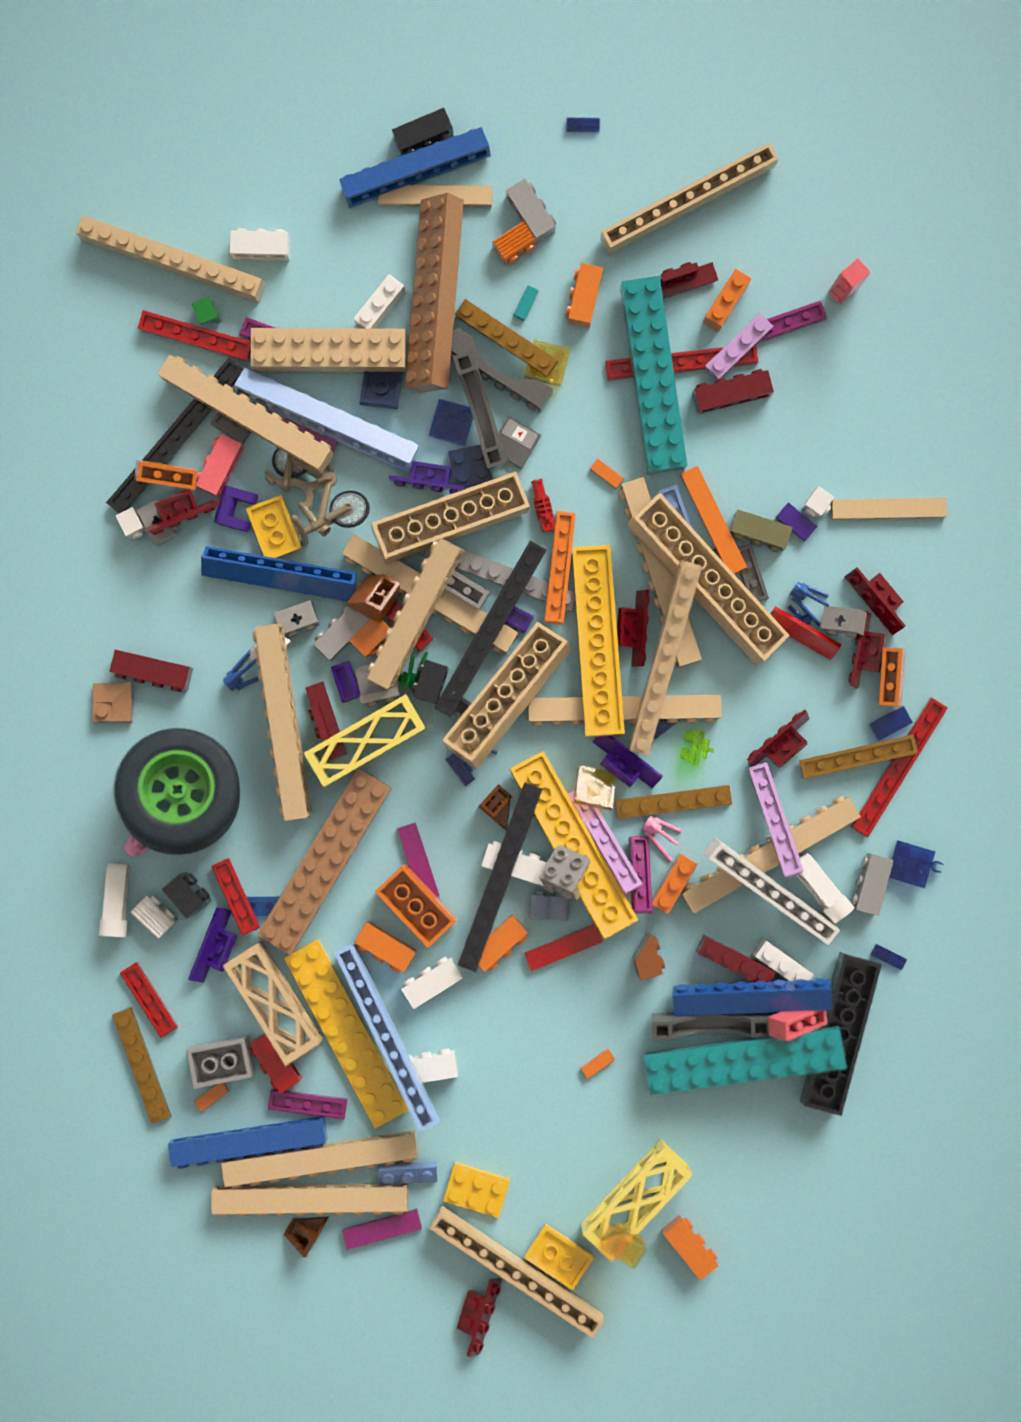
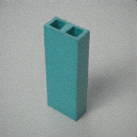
[513,285,539,321]

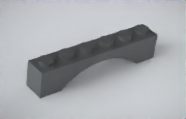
[451,327,553,412]
[453,350,508,469]
[652,1013,771,1041]

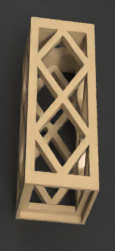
[223,941,323,1066]

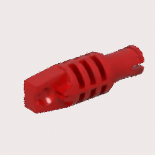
[531,479,555,533]

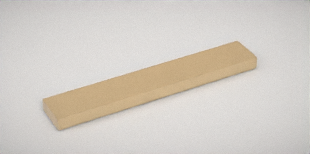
[378,185,492,207]
[831,498,947,520]

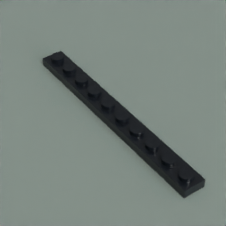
[106,357,243,513]
[434,541,547,718]
[458,782,543,972]

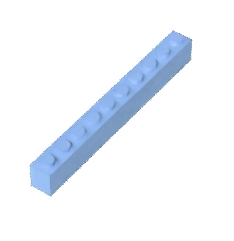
[234,368,419,473]
[334,944,441,1132]

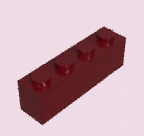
[692,369,774,414]
[109,649,193,693]
[696,934,776,983]

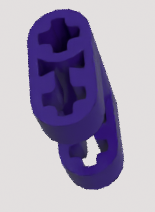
[214,486,259,532]

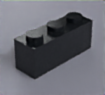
[392,107,454,155]

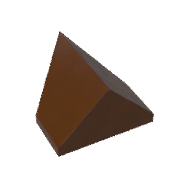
[478,784,513,831]
[283,1216,329,1258]

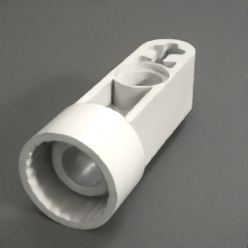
[796,852,854,924]
[98,863,130,937]

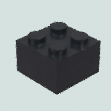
[411,659,449,705]
[161,872,212,919]

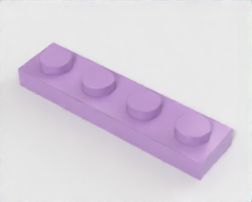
[705,313,773,380]

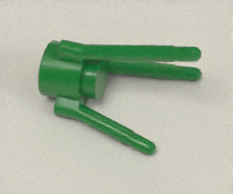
[397,651,428,689]

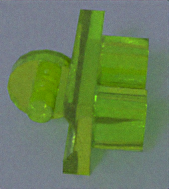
[680,729,714,765]

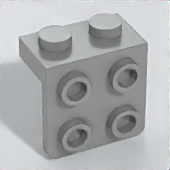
[355,664,400,707]
[539,845,591,901]

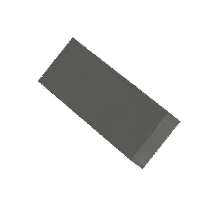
[738,544,769,602]

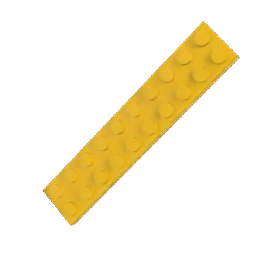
[572,545,625,737]
[510,751,638,939]
[284,939,409,1129]

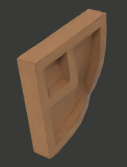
[92,682,133,722]

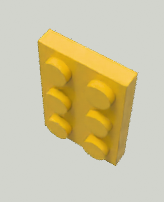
[246,495,303,559]
[443,1162,510,1218]
[524,1223,594,1291]

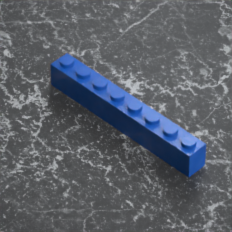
[339,127,491,208]
[201,546,357,601]
[672,978,832,1016]
[168,1116,328,1169]

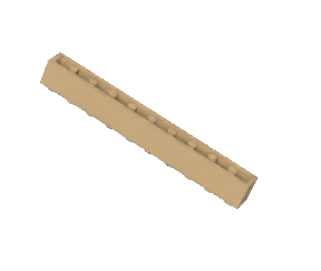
[600,142,779,255]
[76,215,265,303]
[158,355,334,474]
[618,477,702,667]
[342,534,518,654]
[628,560,702,755]
[528,695,722,725]
[681,795,861,914]
[221,1130,419,1189]
[211,1183,408,1217]
[429,1205,604,1338]

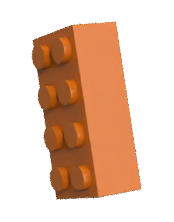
[375,863,457,948]

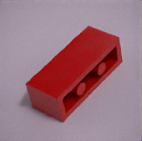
[249,1033,302,1094]

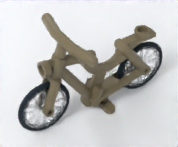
[264,448,370,546]

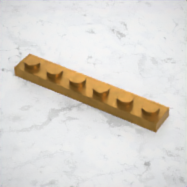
[455,299,558,378]
[799,735,918,779]
[615,785,732,819]
[112,1007,171,1124]

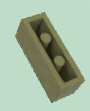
[729,509,793,553]

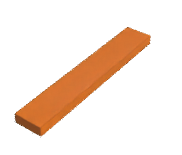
[680,466,747,574]
[544,511,576,625]

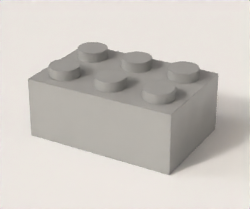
[187,1035,255,1089]

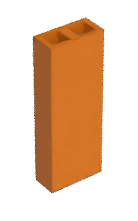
[590,458,624,489]
[580,1048,615,1079]
[194,1083,229,1112]

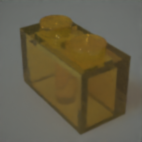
[599,1222,647,1269]

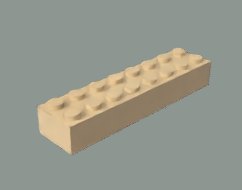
[251,328,407,372]
[371,472,530,564]
[367,539,465,689]
[442,622,571,770]

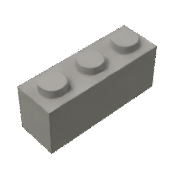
[506,179,556,244]
[445,570,491,609]
[314,606,370,661]
[851,853,894,916]

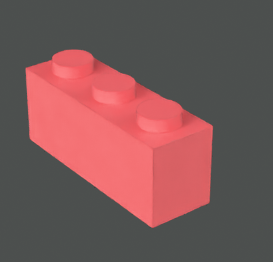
[829,258,871,304]
[196,434,245,498]
[768,1010,827,1041]

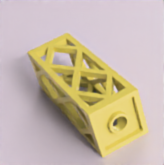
[304,694,425,787]
[581,1139,693,1262]

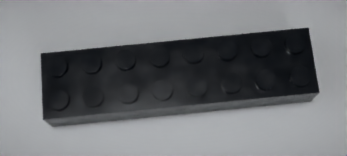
[800,952,882,1116]

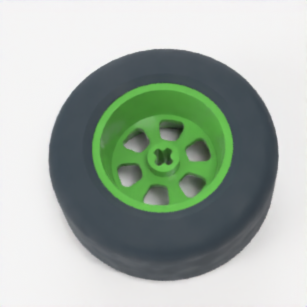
[114,728,240,855]

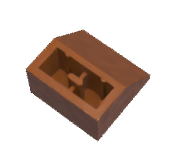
[346,574,400,623]
[633,933,665,980]

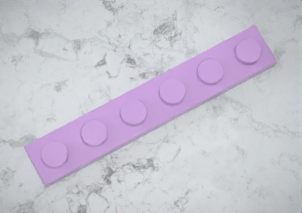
[748,762,804,878]
[568,786,642,895]

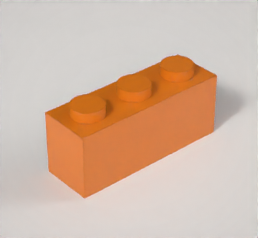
[565,263,603,328]
[702,268,752,332]
[134,460,198,490]
[879,647,905,707]
[652,853,698,914]
[479,914,528,972]
[354,921,417,973]
[662,1215,718,1281]

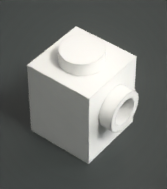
[802,486,834,519]
[116,507,145,539]

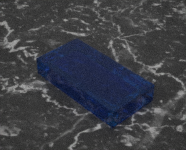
[869,706,913,741]

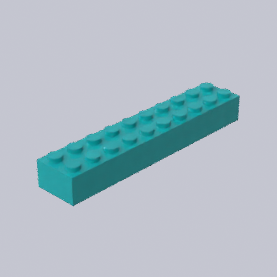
[620,276,687,475]
[644,1026,847,1095]

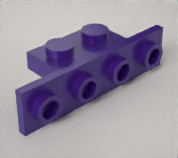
[389,461,466,494]
[592,735,663,789]
[188,907,238,983]

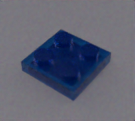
[429,399,473,446]
[889,840,936,889]

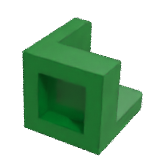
[191,296,221,325]

